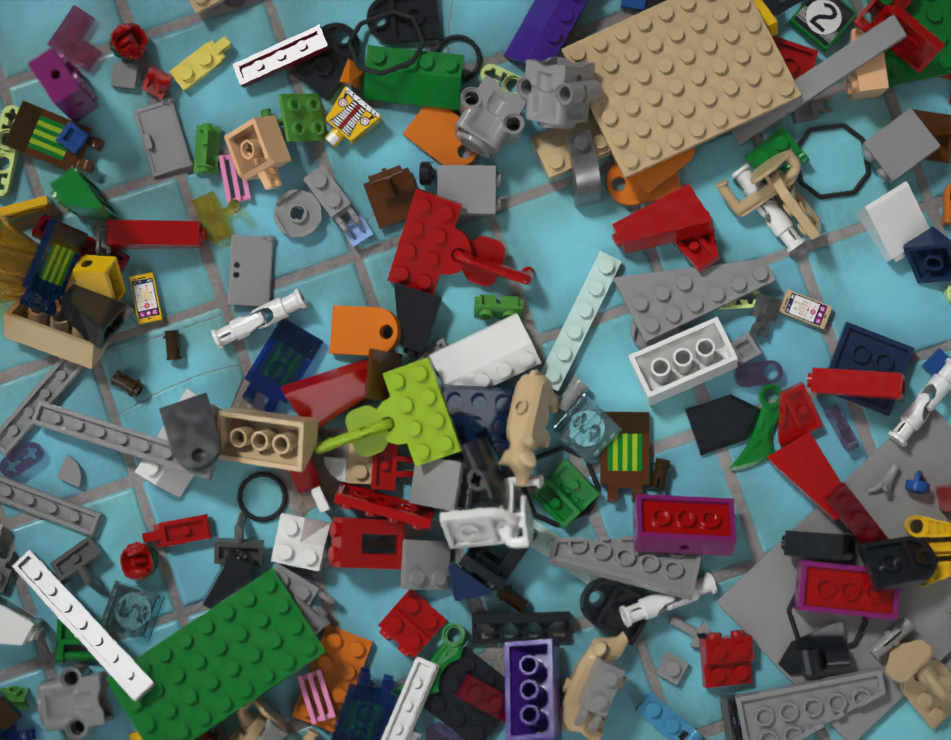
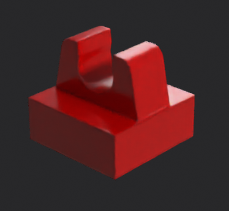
[141,66,174,100]

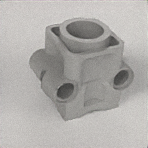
[516,56,602,129]
[454,75,527,159]
[37,663,114,739]

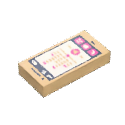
[779,289,832,330]

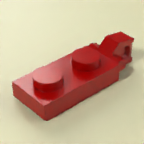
[142,514,212,547]

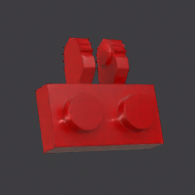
[371,442,414,490]

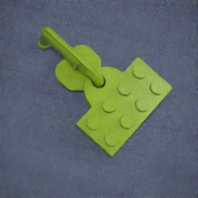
[314,357,461,467]

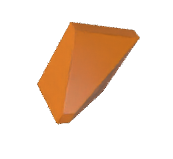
[339,59,364,91]

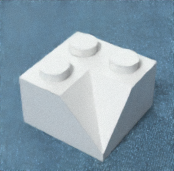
[271,513,331,571]

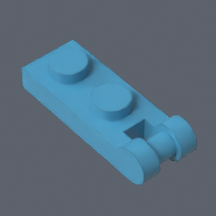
[635,691,703,740]

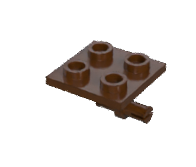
[912,109,951,164]
[363,165,416,229]
[365,349,403,401]

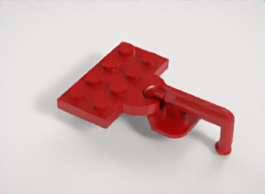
[387,188,535,295]

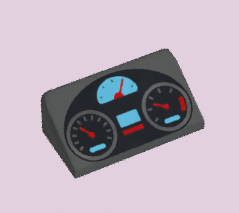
[719,694,743,740]

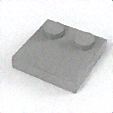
[400,539,451,590]

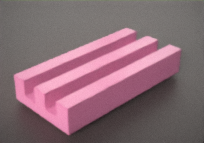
[218,154,252,204]
[297,669,336,724]

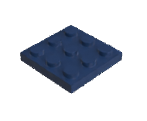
[828,322,915,416]
[442,385,515,460]

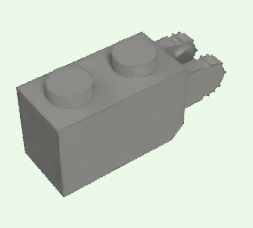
[303,165,362,234]
[274,563,336,617]
[574,656,625,732]

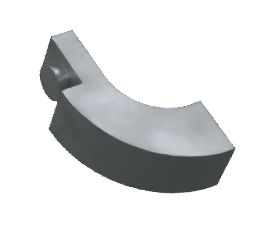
[565,129,601,208]

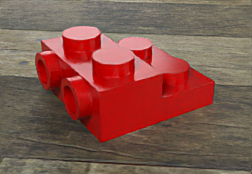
[378,589,447,658]
[699,630,754,688]

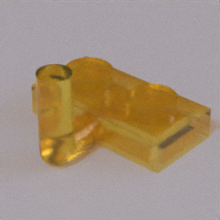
[191,191,242,245]

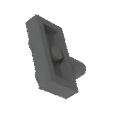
[214,512,264,566]
[50,535,104,592]

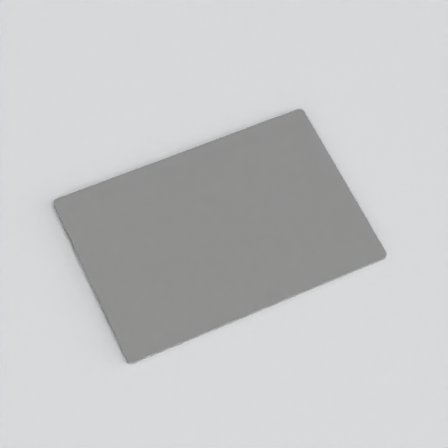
[718,409,951,740]

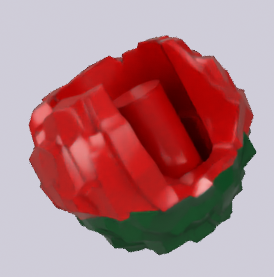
[109,23,148,61]
[120,542,159,580]

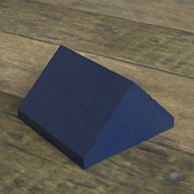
[903,227,951,284]
[448,561,492,601]

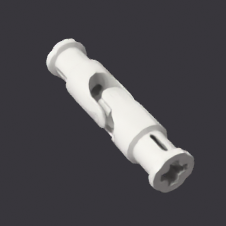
[731,163,806,253]
[211,288,308,349]
[888,358,951,447]
[619,572,717,627]

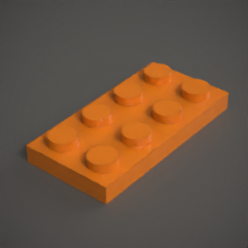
[292,624,373,732]

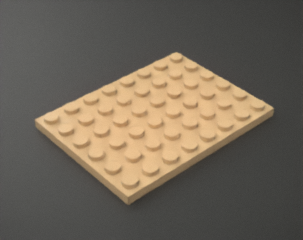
[561,0,801,180]

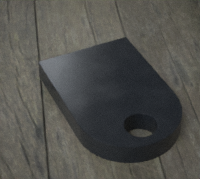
[367,0,440,44]
[289,23,360,101]
[159,393,222,471]
[857,536,938,592]
[580,577,648,646]

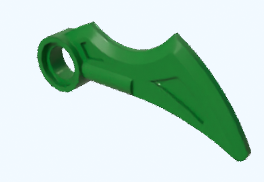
[730,384,782,471]
[392,623,468,695]

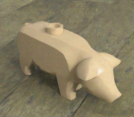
[498,370,559,486]
[561,631,629,740]

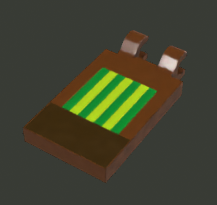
[4,100,105,174]
[600,412,649,502]

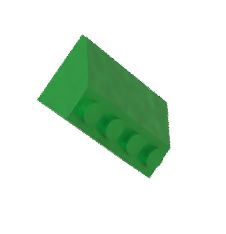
[364,45,465,110]
[49,166,121,220]

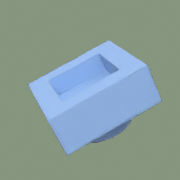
[345,214,374,248]

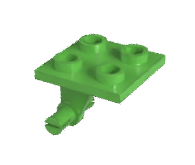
[260,94,327,142]

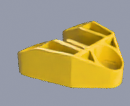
[904,515,951,587]

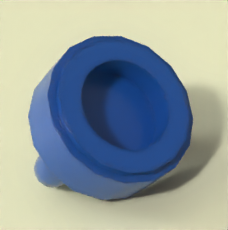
[905,470,930,495]

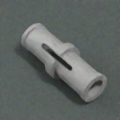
[868,617,916,661]

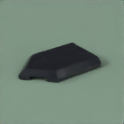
[685,394,761,456]

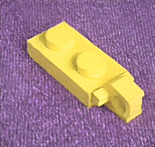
[169,36,233,92]

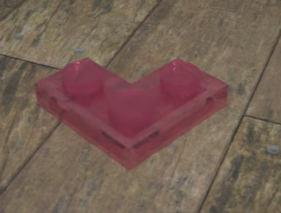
[47,5,102,72]

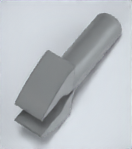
[669,615,712,648]

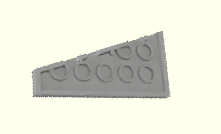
[612,259,776,343]
[548,536,702,600]
[734,667,886,740]

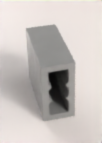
[861,108,941,185]
[437,165,501,217]
[409,458,473,511]

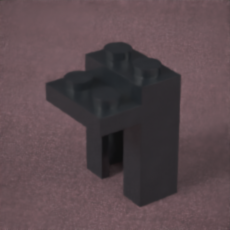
[458,504,539,592]

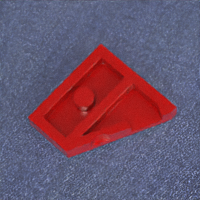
[673,210,719,273]
[777,382,823,447]

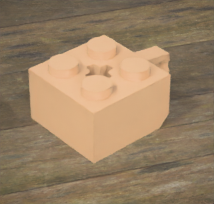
[845,28,889,101]
[224,115,291,190]

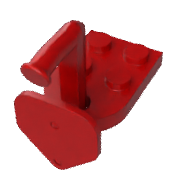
[853,0,945,74]

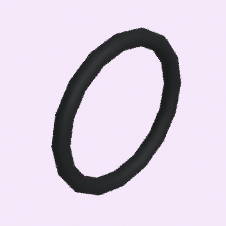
[434,34,482,82]
[237,472,288,522]

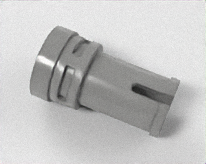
[94,220,111,256]
[558,376,589,413]

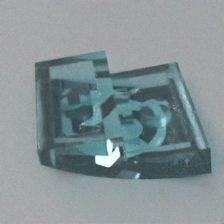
[552,393,622,464]
[100,580,165,642]

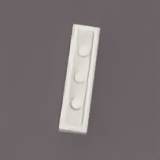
[381,656,440,740]

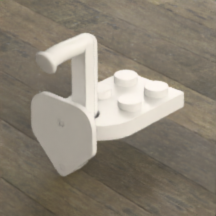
[440,474,544,549]

